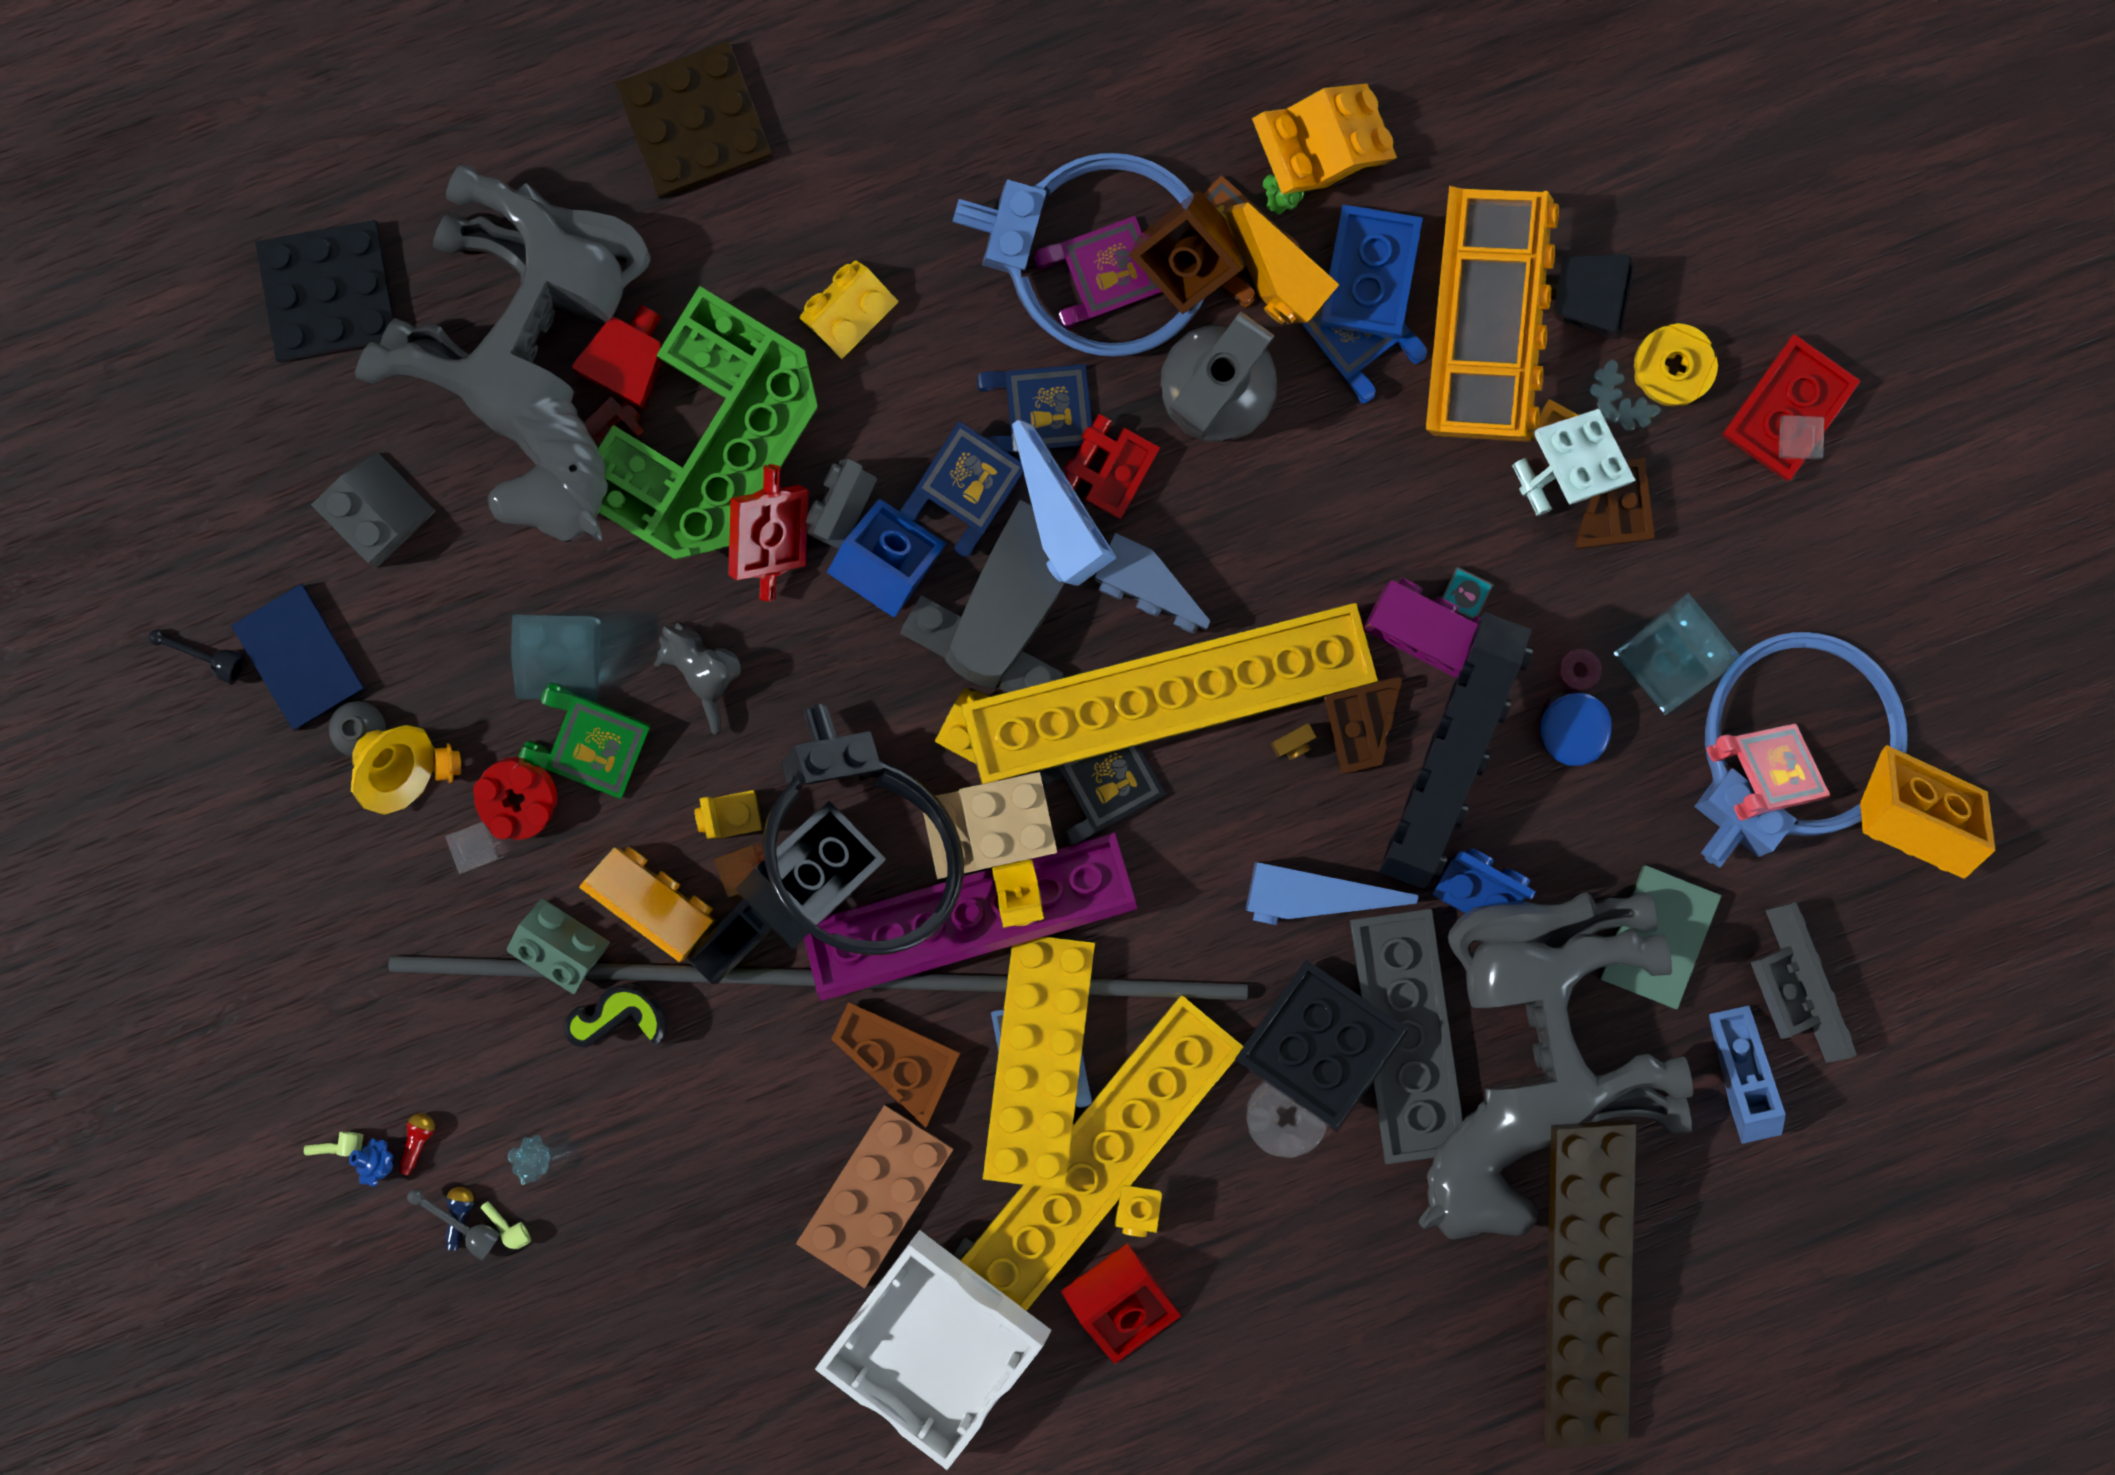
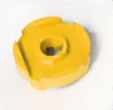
[1634,323,1718,407]

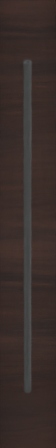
[388,956,1248,1000]

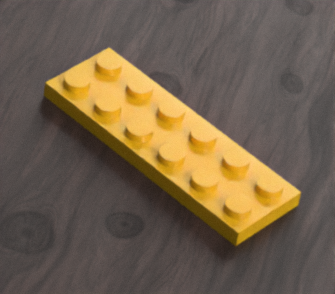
[983,937,1095,1190]

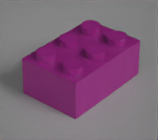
[1363,578,1481,678]

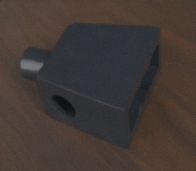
[1546,254,1634,339]

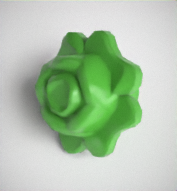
[1263,174,1304,215]

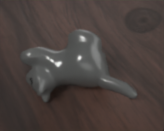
[653,622,741,736]

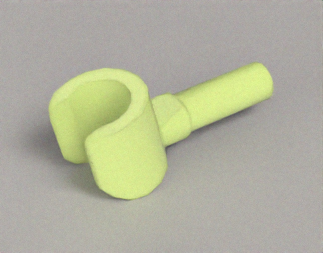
[304,1131,363,1156]
[481,1201,531,1249]

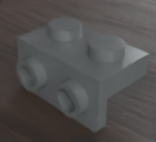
[806,459,877,549]

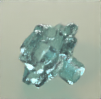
[508,1135,551,1185]

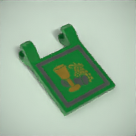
[518,683,651,799]

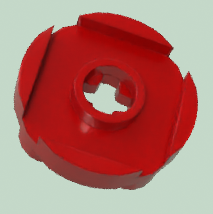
[473,757,558,840]

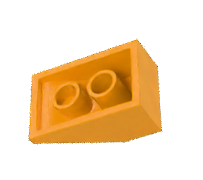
[1225,202,1339,324]

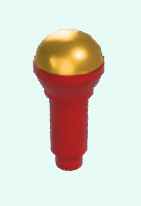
[399,1113,435,1175]

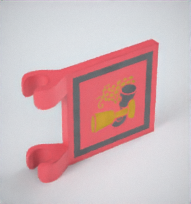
[1706,724,1830,821]

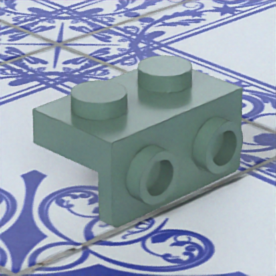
[507,898,610,994]

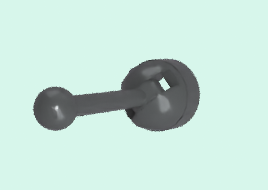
[407,1189,500,1261]

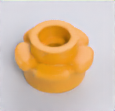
[434,743,461,784]

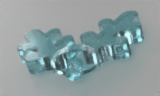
[1590,360,1660,431]

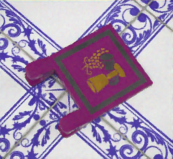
[1034,216,1163,329]

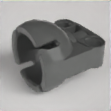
[1160,311,1277,443]

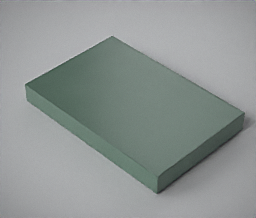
[1599,865,1722,1010]

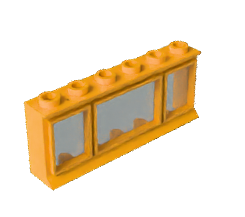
[1426,186,1559,442]

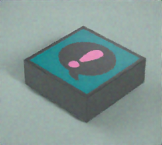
[1441,567,1494,619]

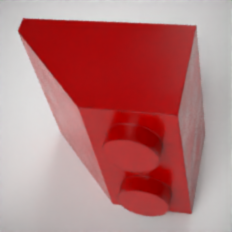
[1061,1243,1181,1364]

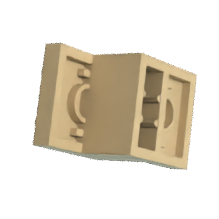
[923,772,1057,879]

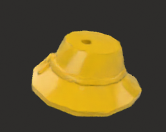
[351,725,434,815]

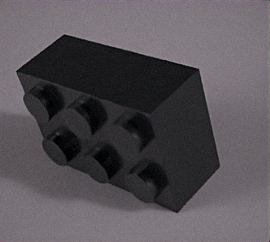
[735,801,886,949]

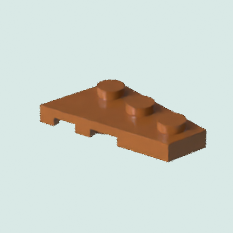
[831,1001,961,1128]

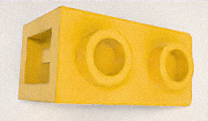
[694,790,763,840]

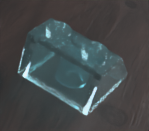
[1613,593,1741,715]
[511,615,601,701]

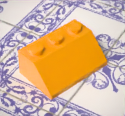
[1860,745,1996,879]
[579,846,717,962]

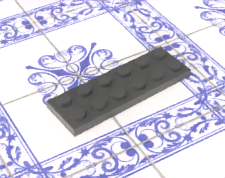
[1350,908,1463,1164]

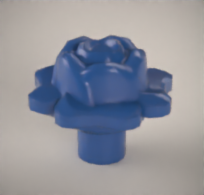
[349,1138,393,1187]

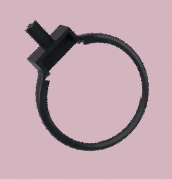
[763,703,964,955]

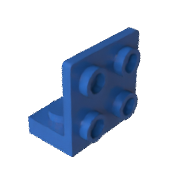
[1431,848,1536,913]

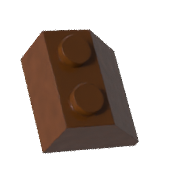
[1129,189,1244,315]

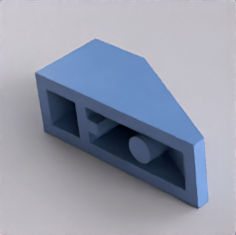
[1709,1006,1786,1144]

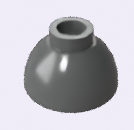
[329,701,386,757]

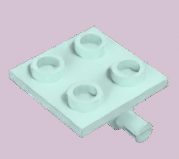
[1512,409,1635,516]

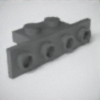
[1750,902,1857,1063]

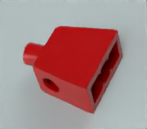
[571,305,663,410]

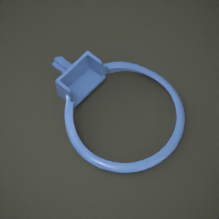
[952,153,1205,357]
[1694,632,1908,868]

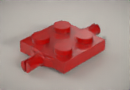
[728,464,809,601]

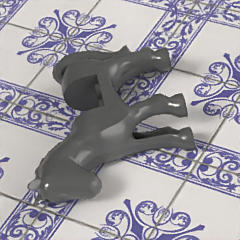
[355,163,651,542]
[1418,891,1693,1240]

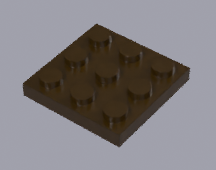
[615,40,773,199]

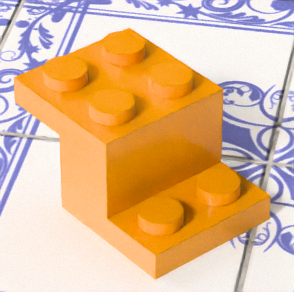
[1252,83,1397,194]

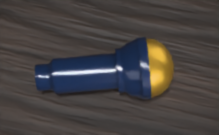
[445,1187,475,1250]

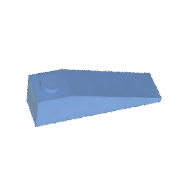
[1245,862,1419,925]

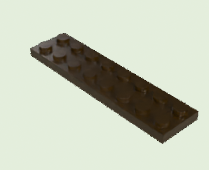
[1544,1120,1636,1449]

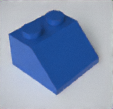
[827,498,947,618]

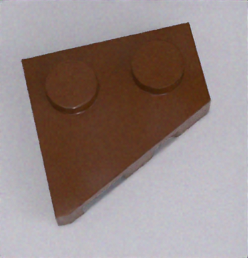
[1574,458,1655,549]
[1323,677,1402,775]

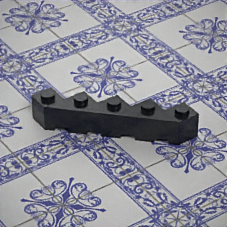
[1379,612,1534,889]

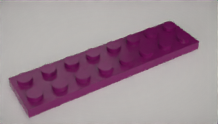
[804,833,1137,1001]

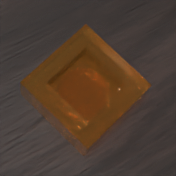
[714,845,760,898]

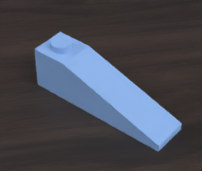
[1012,420,1117,586]

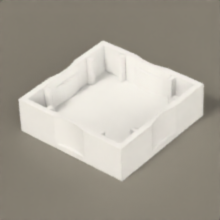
[815,1230,1051,1470]

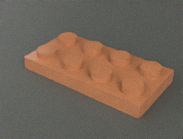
[796,1104,954,1288]

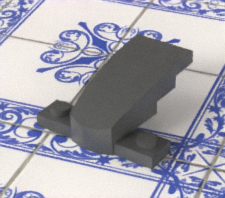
[900,500,1067,693]

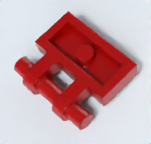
[1064,414,1160,519]

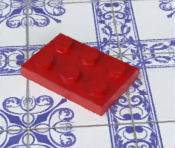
[1721,334,1861,482]

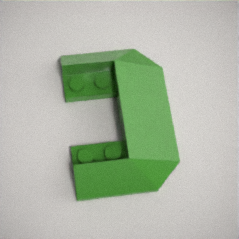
[598,286,818,560]

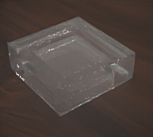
[1779,415,1824,460]
[445,822,500,874]

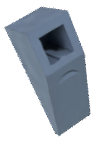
[1095,533,1210,634]

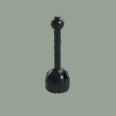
[148,629,245,685]

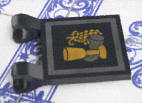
[1035,745,1166,846]

